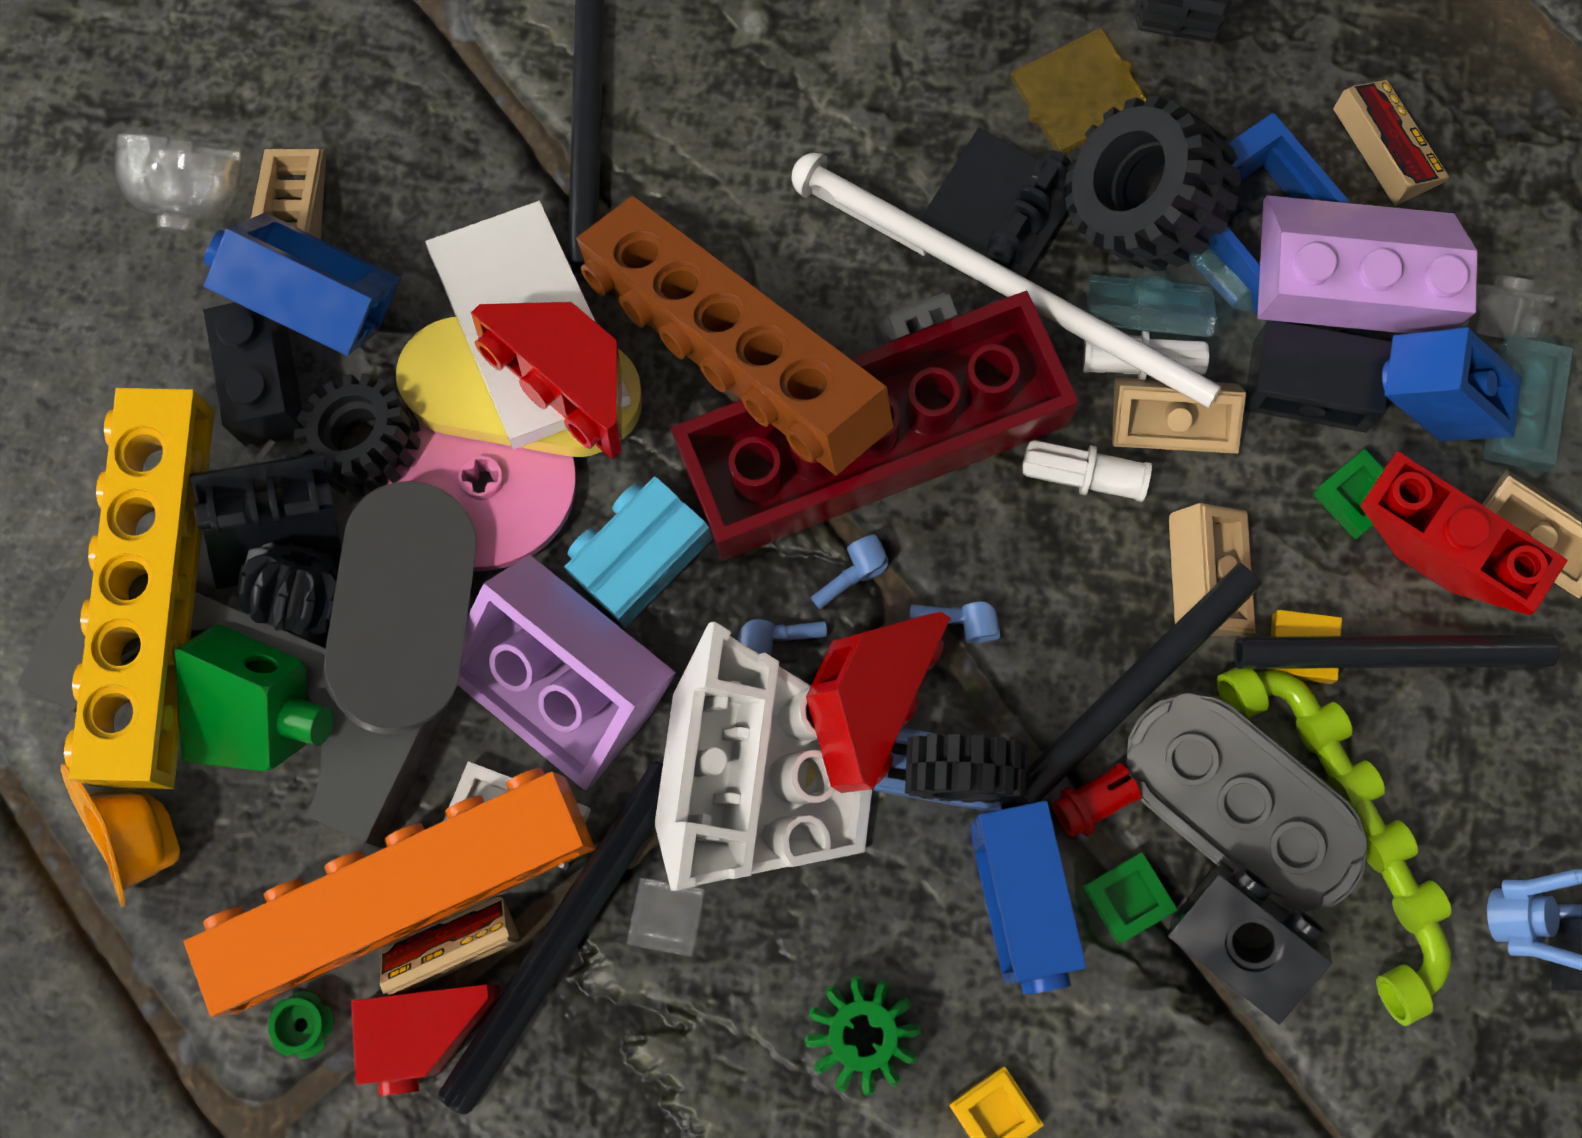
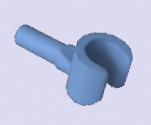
[810,534,888,609]
[909,601,1000,644]
[738,619,827,656]

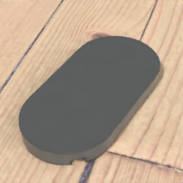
[323,481,476,735]
[1126,692,1367,912]

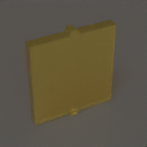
[1010,28,1147,154]

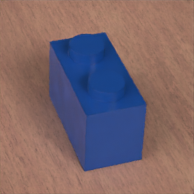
[1382,327,1522,441]

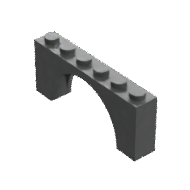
[16,553,449,848]

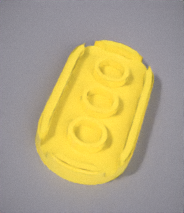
[396,317,642,457]

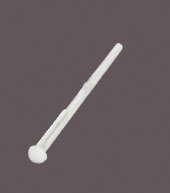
[792,153,1222,408]

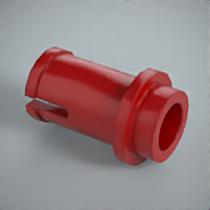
[1052,763,1142,837]

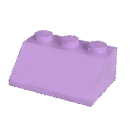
[1257,195,1477,334]
[457,554,676,791]

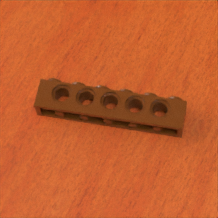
[576,195,894,476]

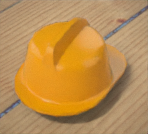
[60,763,180,908]

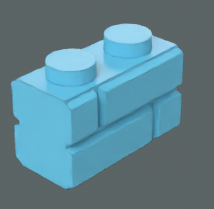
[564,476,712,629]

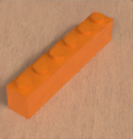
[183,768,596,1017]

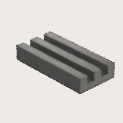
[872,292,957,347]

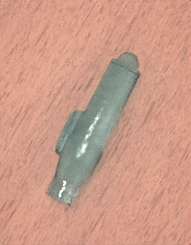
[1188,247,1254,311]

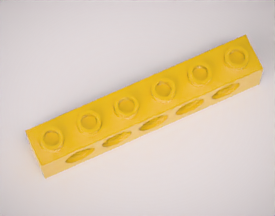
[64,388,215,789]

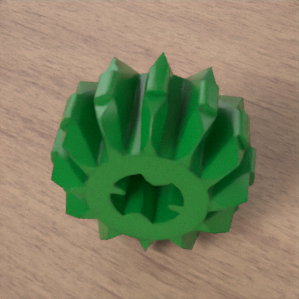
[805,976,921,1096]

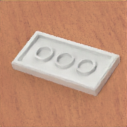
[425,201,631,450]

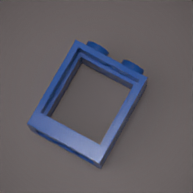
[1204,112,1350,315]
[203,212,401,356]
[968,801,1086,995]

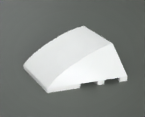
[654,622,872,891]

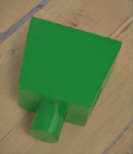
[175,624,334,771]

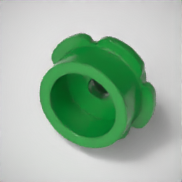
[268,991,335,1059]

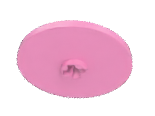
[387,421,576,572]

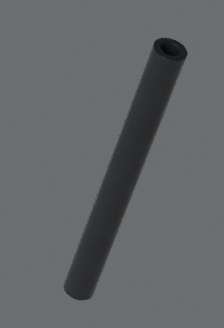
[567,0,605,272]
[1016,562,1262,806]
[1233,634,1560,669]

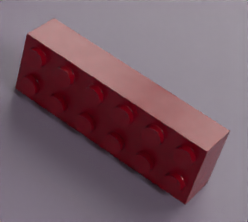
[671,290,1079,561]

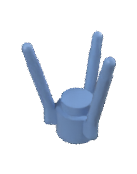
[1487,868,1582,971]

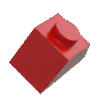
[351,984,500,1096]

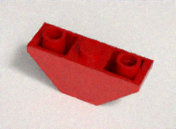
[471,302,622,460]
[1360,451,1568,615]
[806,611,950,793]

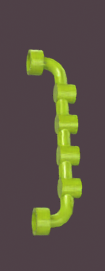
[1217,667,1452,1026]

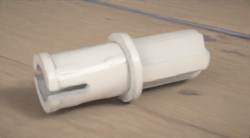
[1082,330,1209,380]
[1022,440,1152,502]

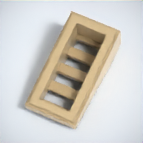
[251,149,326,239]

